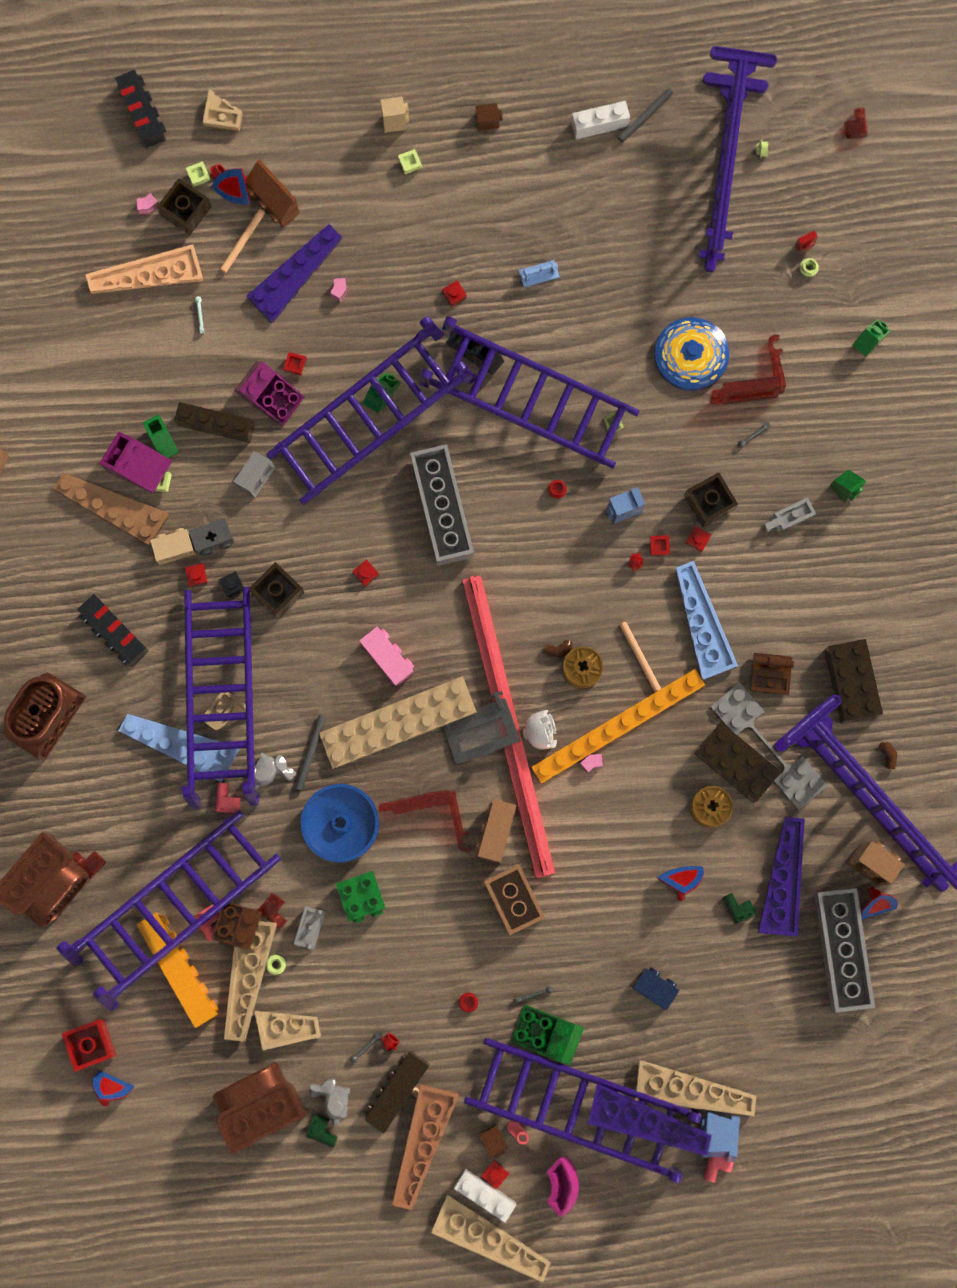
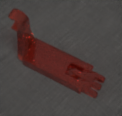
[710,334,786,404]
[379,789,473,852]

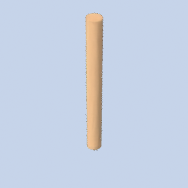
[220,209,265,273]
[619,622,661,692]

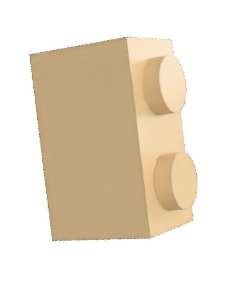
[381,96,409,133]
[150,528,196,565]

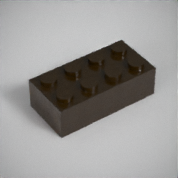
[824,639,883,724]
[694,722,781,804]

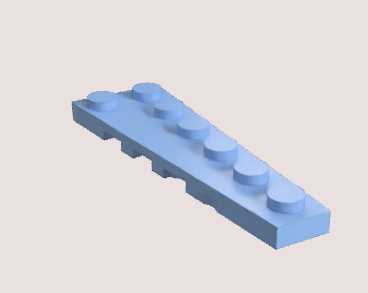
[675,561,738,680]
[119,714,239,783]

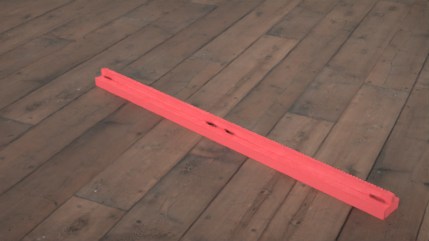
[462,575,555,878]

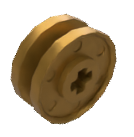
[563,647,603,689]
[690,786,733,828]

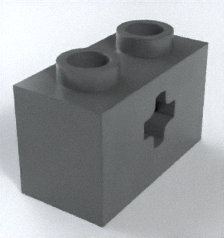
[189,518,234,556]

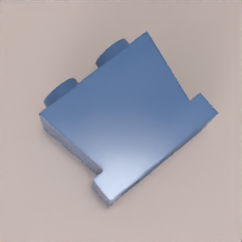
[605,487,645,524]
[701,1112,740,1162]

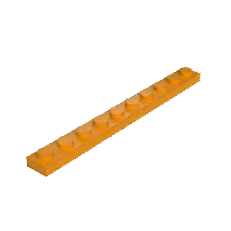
[531,669,705,784]

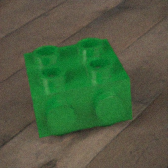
[336,871,386,924]

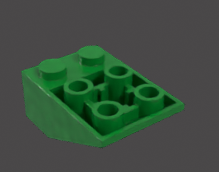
[511,1005,584,1065]

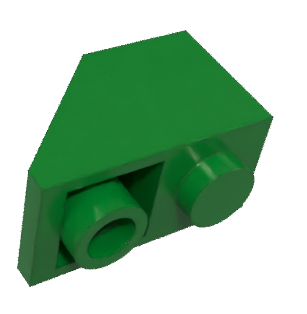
[852,319,891,357]
[363,372,401,413]
[142,414,179,458]
[830,469,866,502]

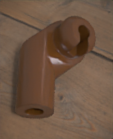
[544,640,573,658]
[879,742,897,770]

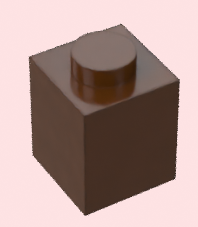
[475,103,503,131]
[479,1124,508,1158]

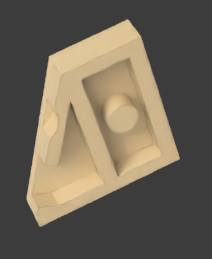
[203,90,243,131]
[204,692,254,731]

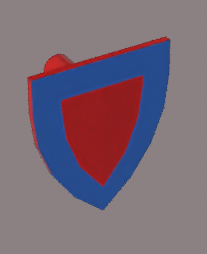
[211,168,251,205]
[657,866,704,901]
[861,886,898,920]
[92,1070,135,1106]

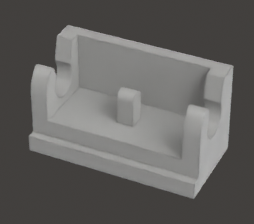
[234,451,275,498]
[294,906,325,950]

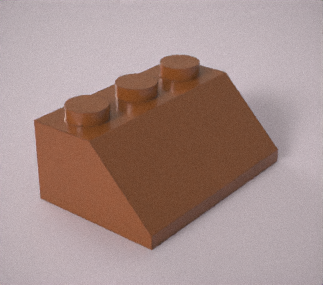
[245,159,300,227]

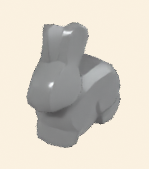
[255,752,296,789]
[309,1078,350,1125]

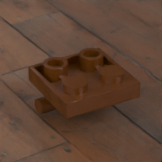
[750,653,794,696]
[211,902,262,951]

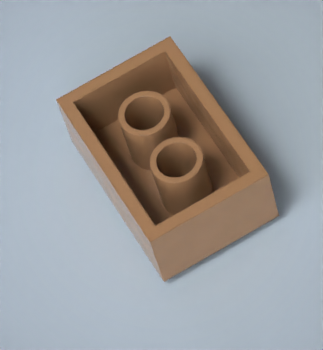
[475,799,517,864]
[847,840,905,886]
[484,864,545,936]

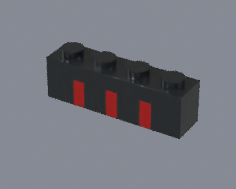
[115,69,167,148]
[77,594,149,667]

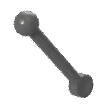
[738,422,771,447]
[513,986,553,1003]
[350,1031,383,1063]

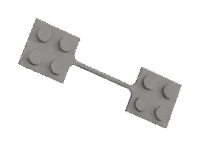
[711,682,828,810]

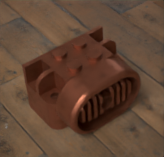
[4,672,87,762]
[0,832,89,928]
[213,1063,309,1154]

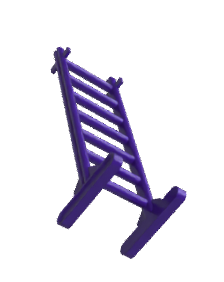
[699,46,777,272]
[266,316,476,505]
[418,316,640,469]
[182,587,259,809]
[774,695,957,892]
[56,810,282,1011]
[463,1037,701,1183]

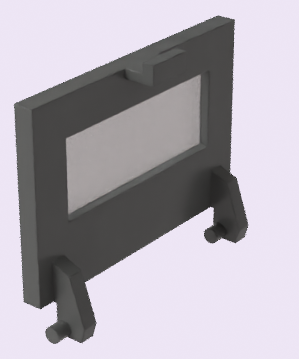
[443,691,521,765]

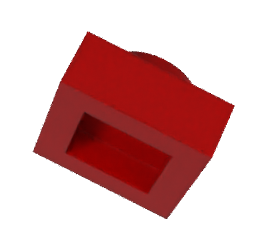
[795,230,818,251]
[442,280,467,307]
[283,352,307,376]
[685,526,711,552]
[650,535,670,556]
[352,559,379,587]
[185,563,208,587]
[481,1160,510,1189]

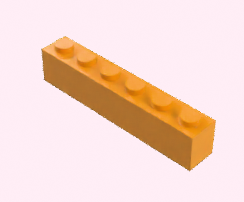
[136,912,219,1028]

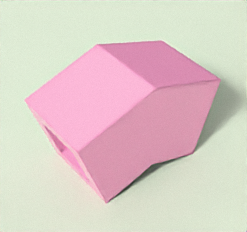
[137,193,159,214]
[330,278,347,302]
[580,754,603,773]

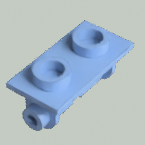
[519,260,559,288]

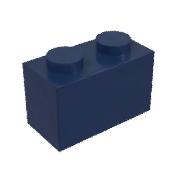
[632,967,680,1011]

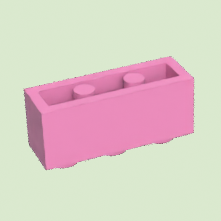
[359,626,414,688]

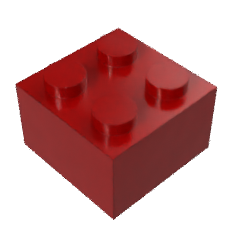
[62,1018,117,1072]

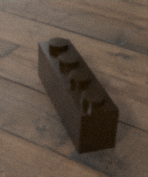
[174,402,255,443]
[364,1050,430,1134]

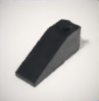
[446,333,505,375]

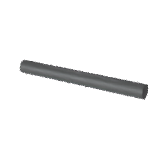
[618,88,673,142]
[295,715,326,791]

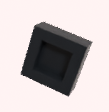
[219,571,243,597]

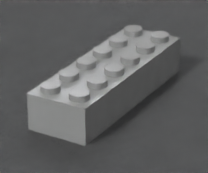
[410,444,474,566]
[814,888,875,1013]

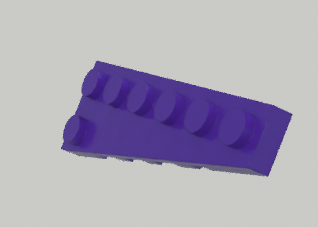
[247,224,342,323]
[758,817,805,936]
[588,1084,712,1156]

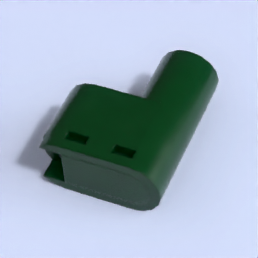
[722,893,756,924]
[306,1115,338,1148]

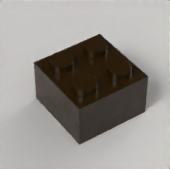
[157,178,212,235]
[684,472,738,527]
[248,562,305,619]

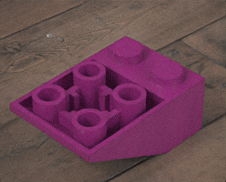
[234,361,305,426]
[99,431,172,493]

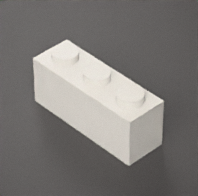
[571,101,630,139]
[454,1169,516,1223]

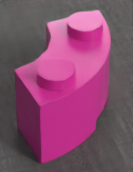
[546,1156,579,1217]

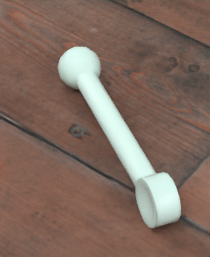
[194,296,204,334]

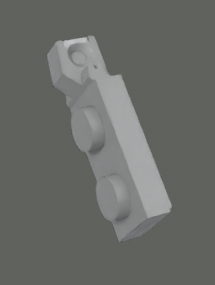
[762,498,816,533]

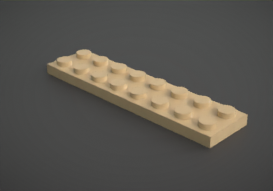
[319,676,477,769]

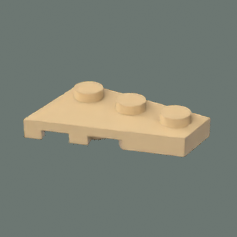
[255,1011,322,1050]

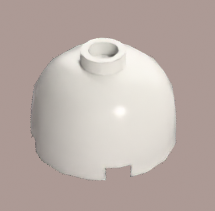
[523,710,557,750]

